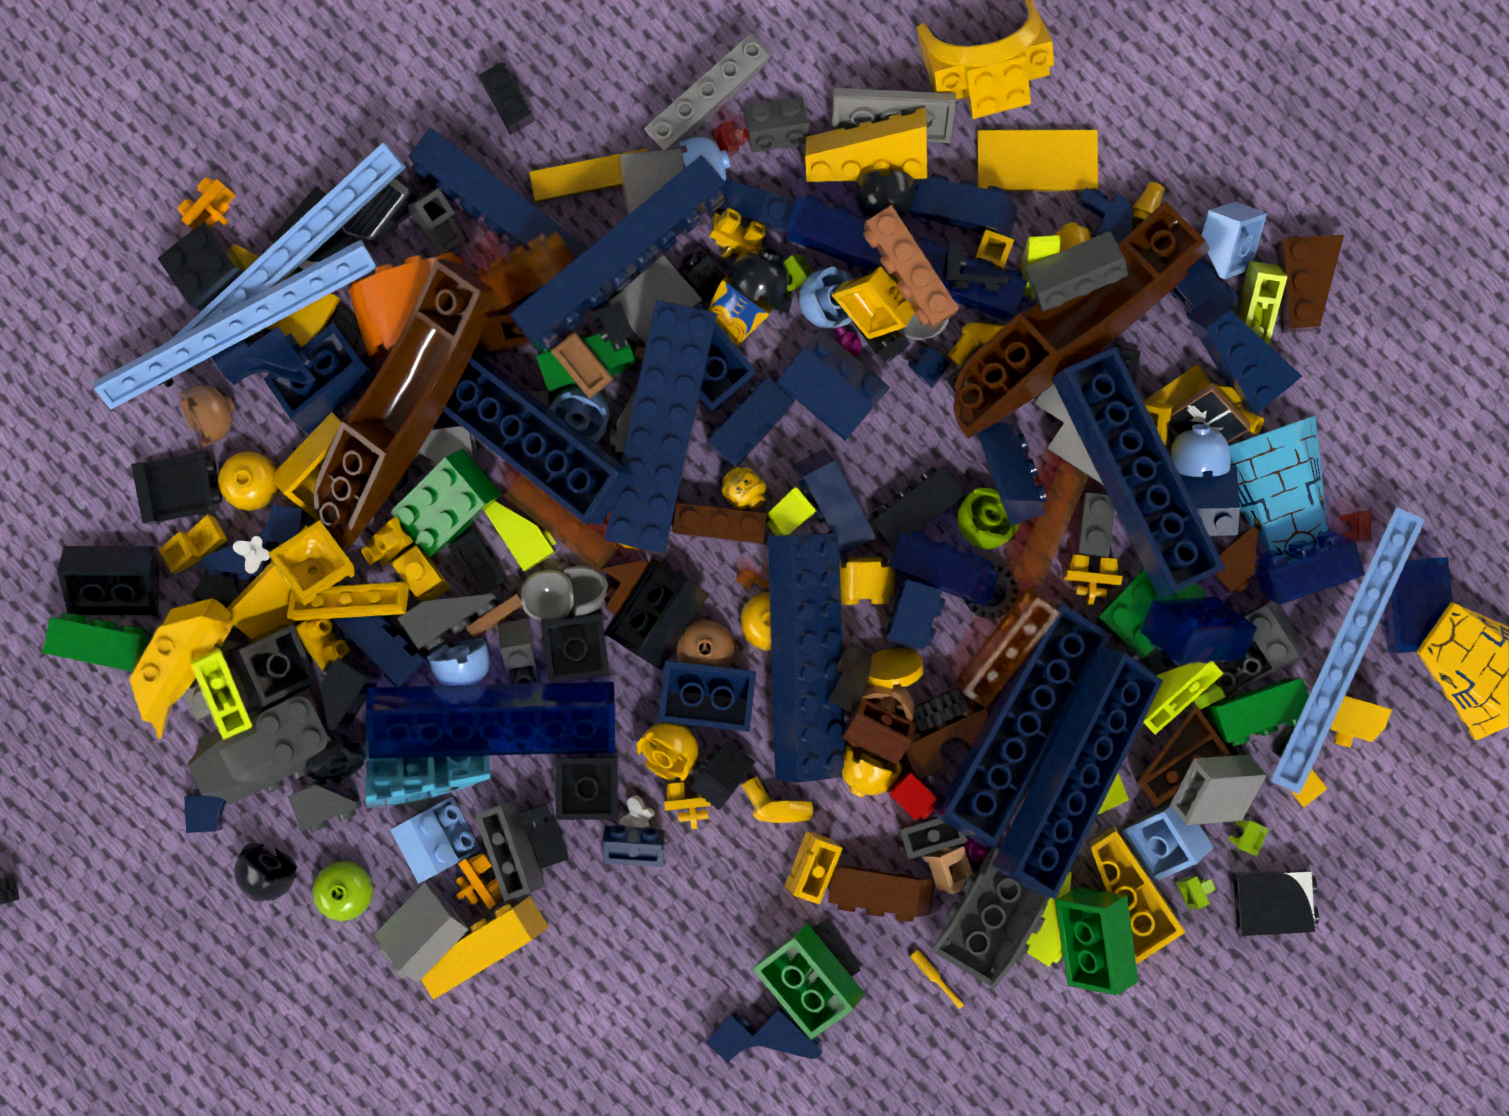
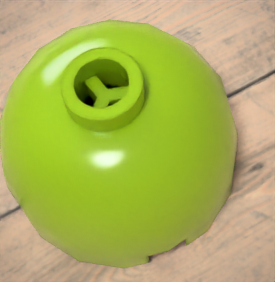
[957,488,1019,549]
[312,860,374,922]

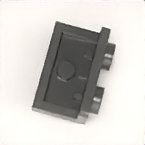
[744,97,810,153]

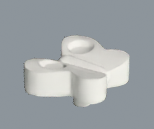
[233,536,270,574]
[619,795,655,828]

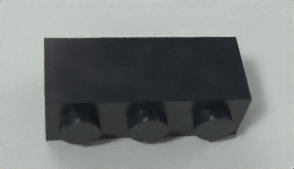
[871,466,966,551]

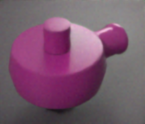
[834,326,862,358]
[963,837,991,863]

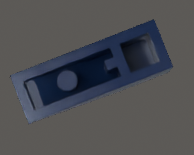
[717,179,797,236]

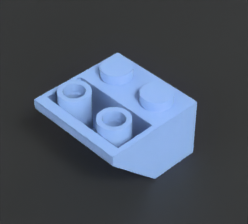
[390,796,481,884]

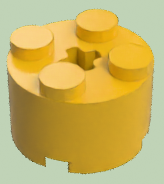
[840,557,896,605]

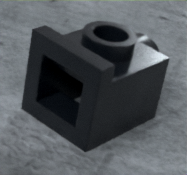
[591,301,635,352]

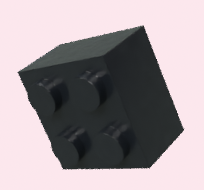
[157,221,246,311]
[541,614,610,684]
[228,625,317,706]
[556,757,619,820]

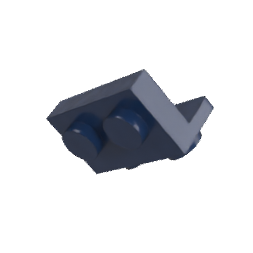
[602,824,665,867]

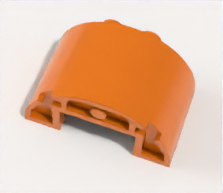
[348,251,465,361]

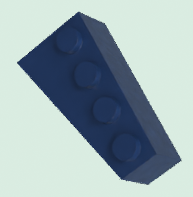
[1187,298,1302,414]
[329,578,429,687]

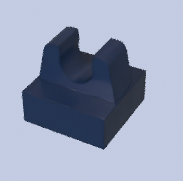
[908,347,950,388]

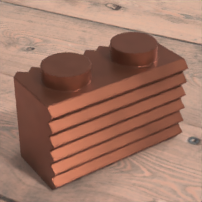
[842,698,916,765]

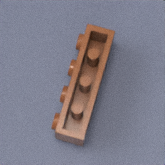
[863,205,959,330]

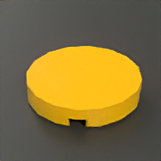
[862,648,923,689]

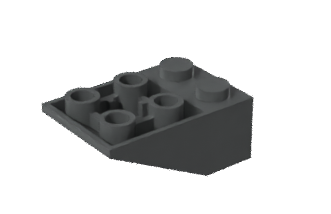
[398,594,501,651]
[1193,597,1307,699]

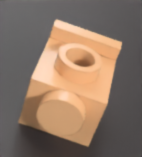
[924,845,973,894]

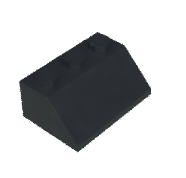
[57,546,160,615]
[605,558,710,670]
[320,658,381,731]

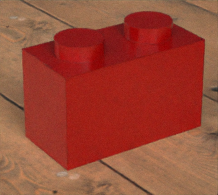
[886,770,937,821]

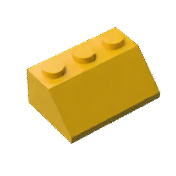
[272,412,342,522]

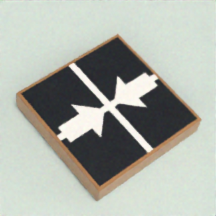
[1167,383,1250,443]

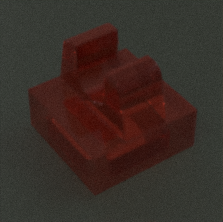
[713,121,750,158]
[1339,511,1371,542]

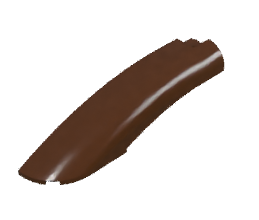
[953,201,1210,439]
[314,259,495,553]

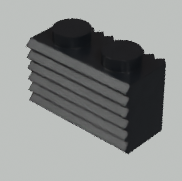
[479,62,535,135]
[691,739,756,810]

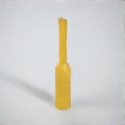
[909,948,965,1009]

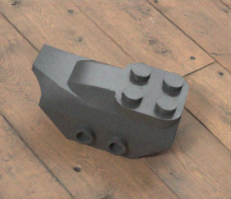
[187,685,336,805]
[932,846,1050,989]

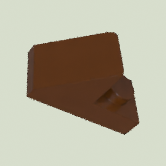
[601,560,649,615]

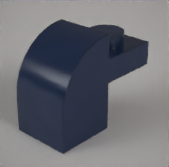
[1077,188,1133,244]

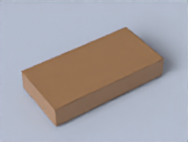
[551,331,613,399]
[466,594,523,638]

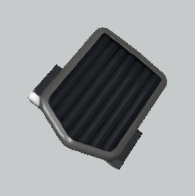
[342,174,417,243]

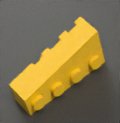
[805,107,927,182]
[1089,825,1185,964]
[421,896,549,1000]

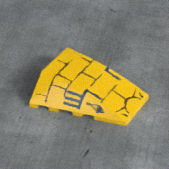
[1416,602,1509,740]

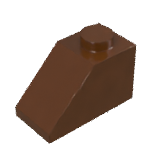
[477,315,531,355]
[1211,526,1258,594]

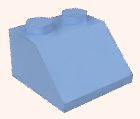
[1202,202,1267,279]
[1121,801,1214,883]

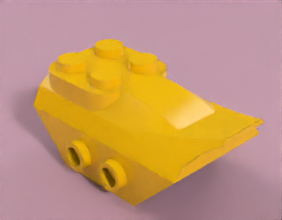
[129,598,234,739]

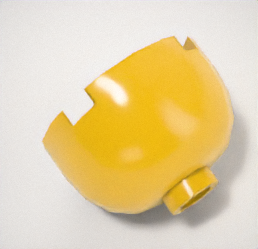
[218,451,279,511]
[740,592,771,651]
[636,722,698,781]
[842,742,902,797]

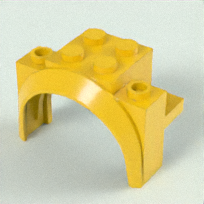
[916,0,1055,119]

